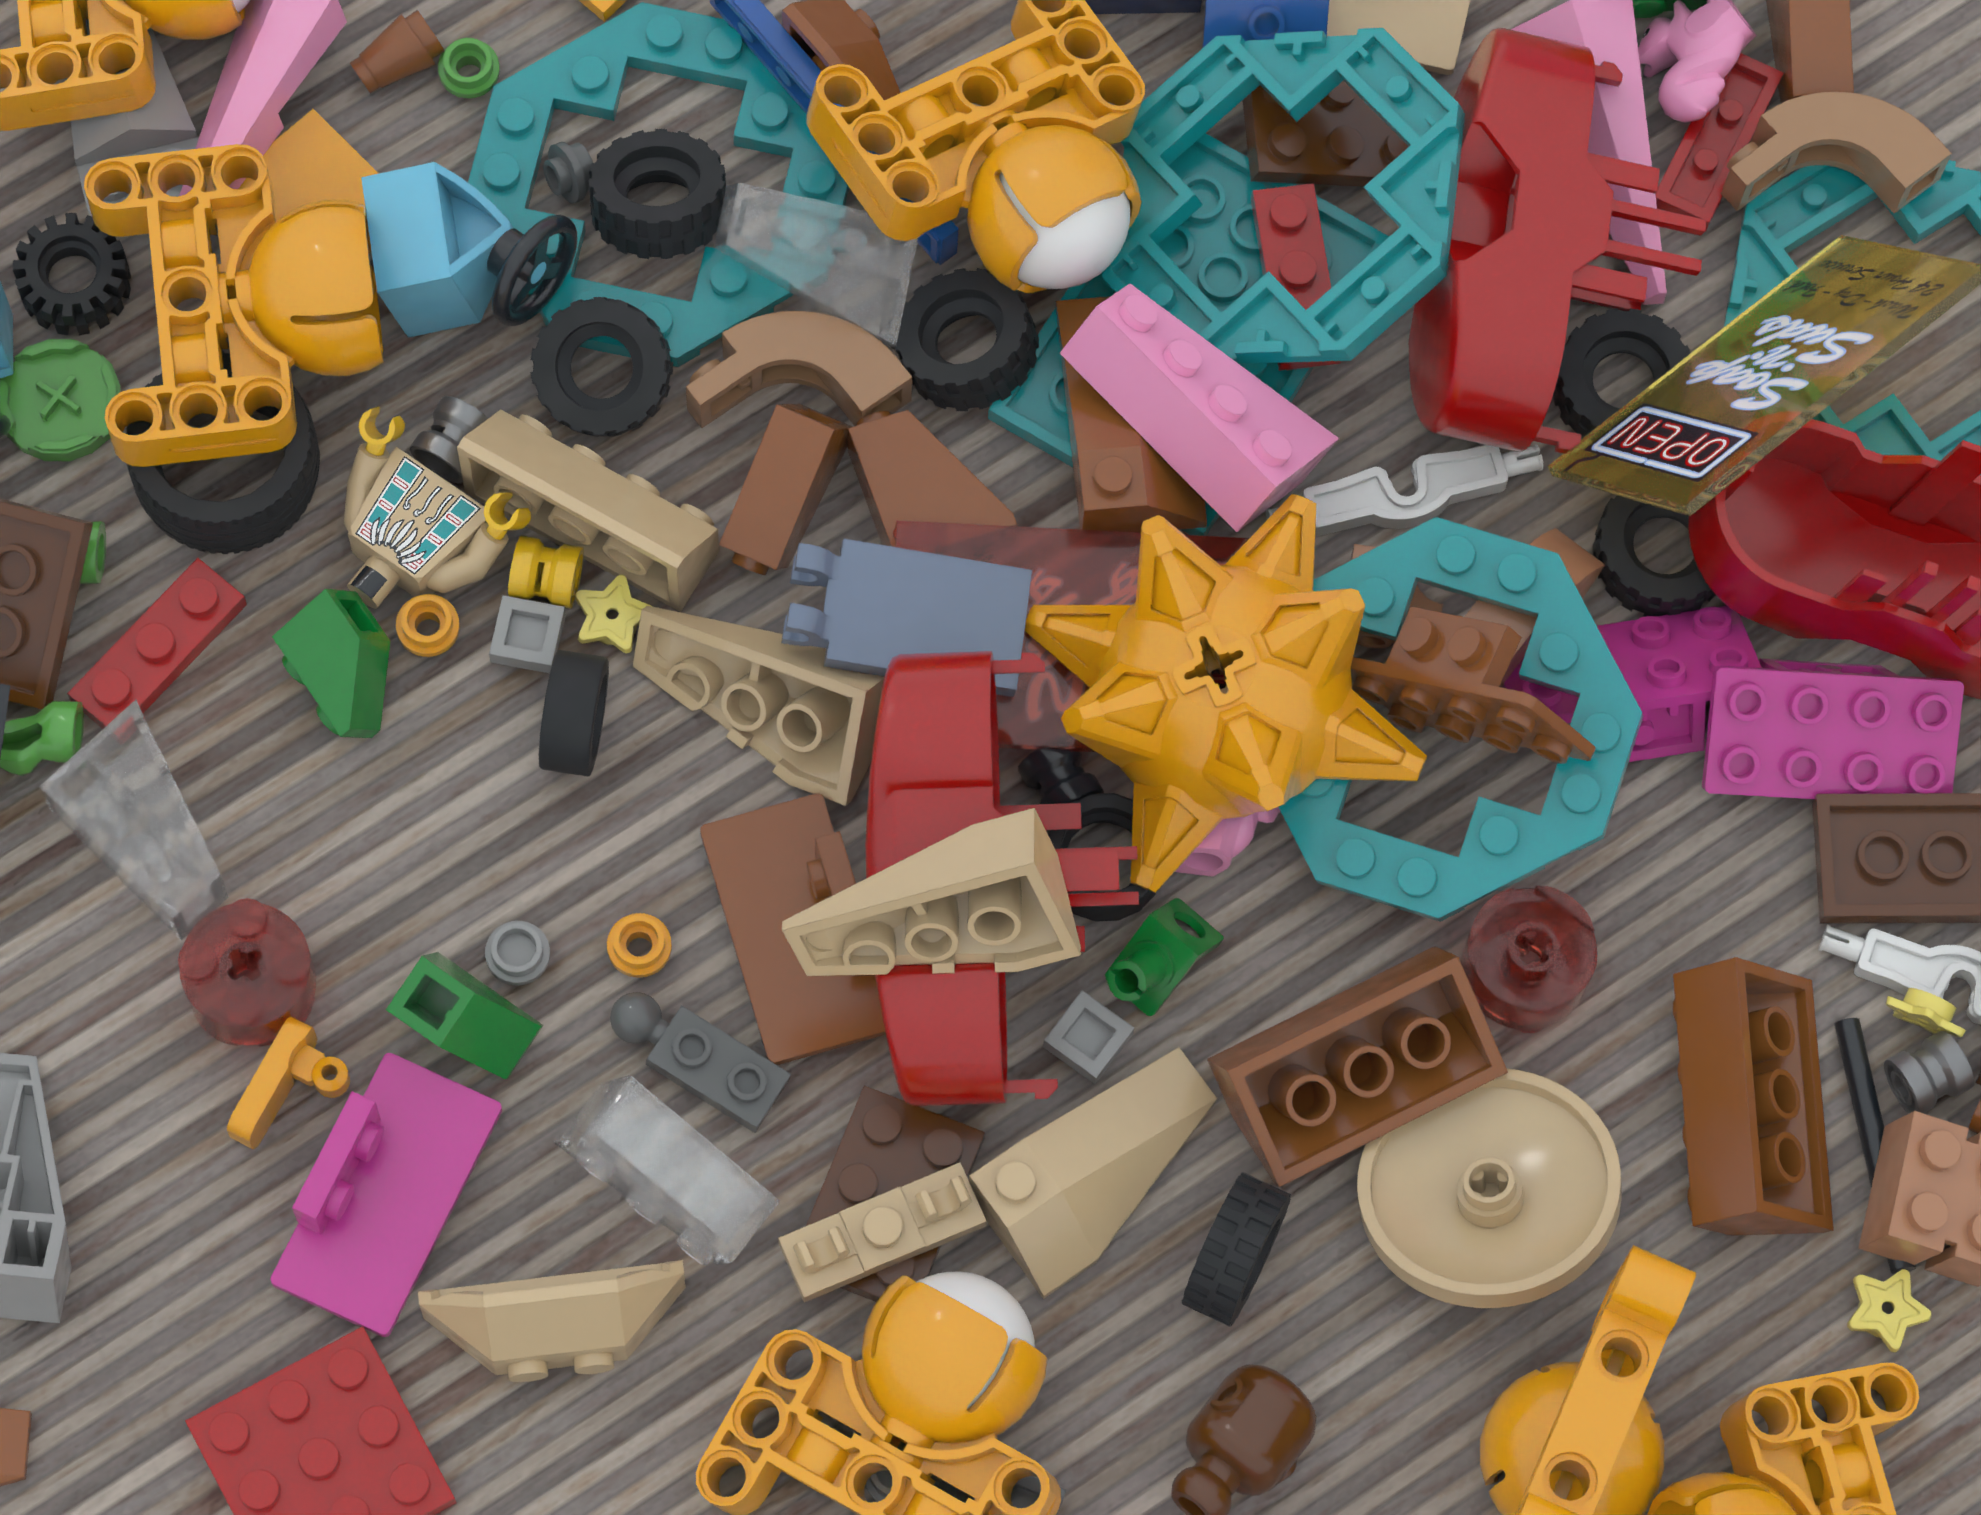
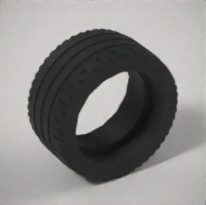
[126,351,320,554]

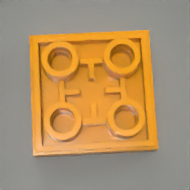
[238,109,379,222]

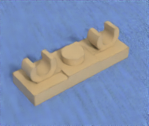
[778,1162,987,1302]

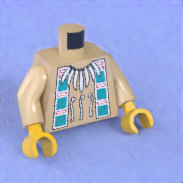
[343,406,531,609]

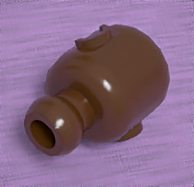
[1171,1364,1317,1515]

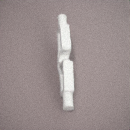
[1266,444,1543,537]
[1818,925,1981,1025]

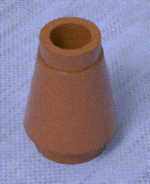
[350,10,445,94]

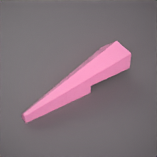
[179,0,347,196]
[1511,0,1667,305]

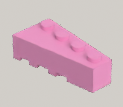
[1060,284,1339,532]

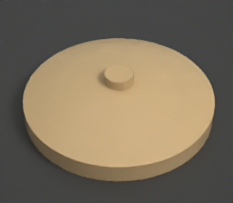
[1357,1069,1622,1308]

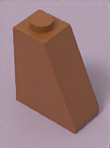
[1766,0,1854,103]
[719,403,853,575]
[848,410,1017,560]

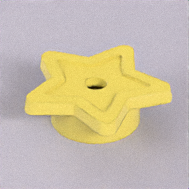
[575,575,653,654]
[1886,988,1966,1038]
[1847,1269,1931,1352]

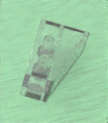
[714,183,918,347]
[40,700,229,941]
[554,1075,780,1266]

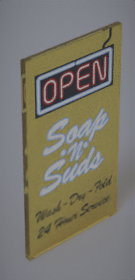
[1548,235,1981,516]

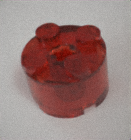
[1461,885,1598,1033]
[178,898,316,1047]

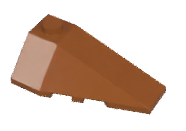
[782,0,901,100]
[1055,296,1207,538]

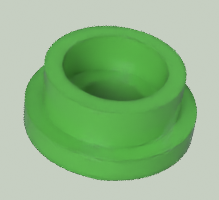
[438,38,500,99]

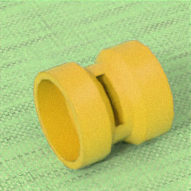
[508,535,584,609]

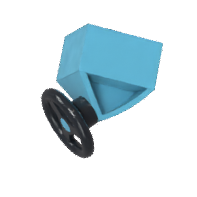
[361,162,578,338]

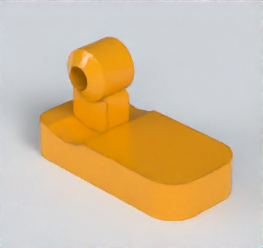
[227,1016,350,1150]

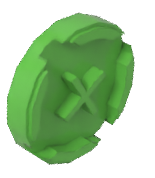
[0,339,122,462]

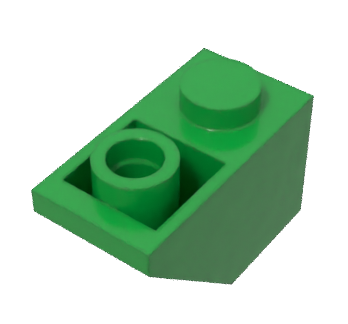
[272,589,391,738]
[386,952,544,1080]

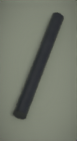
[1834,1018,1916,1274]

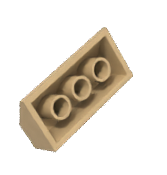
[457,409,719,612]

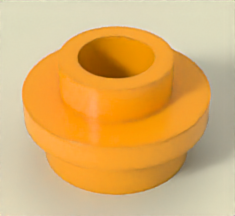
[396,594,460,657]
[607,913,672,978]

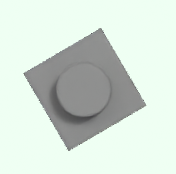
[489,595,566,674]
[1043,990,1134,1084]

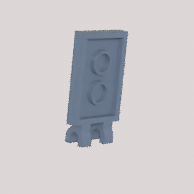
[781,539,1032,698]

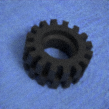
[13,213,131,336]

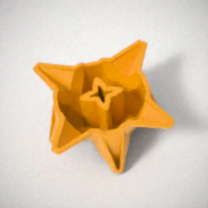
[1024,494,1427,893]

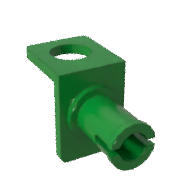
[1105,898,1224,1016]

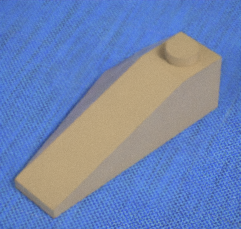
[633,606,884,806]
[782,808,1081,976]
[969,1047,1217,1299]

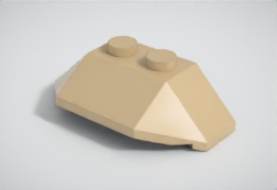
[418,1260,686,1382]

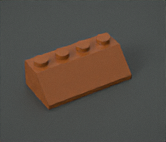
[1207,946,1508,1187]
[1673,957,1834,1236]

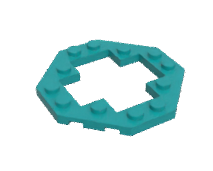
[468,2,849,367]
[1102,28,1465,364]
[1718,160,1981,475]
[1279,517,1643,922]

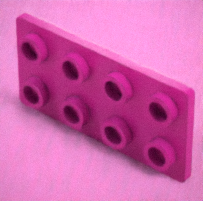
[1502,606,1762,762]
[1702,658,1964,799]
[270,1053,502,1337]

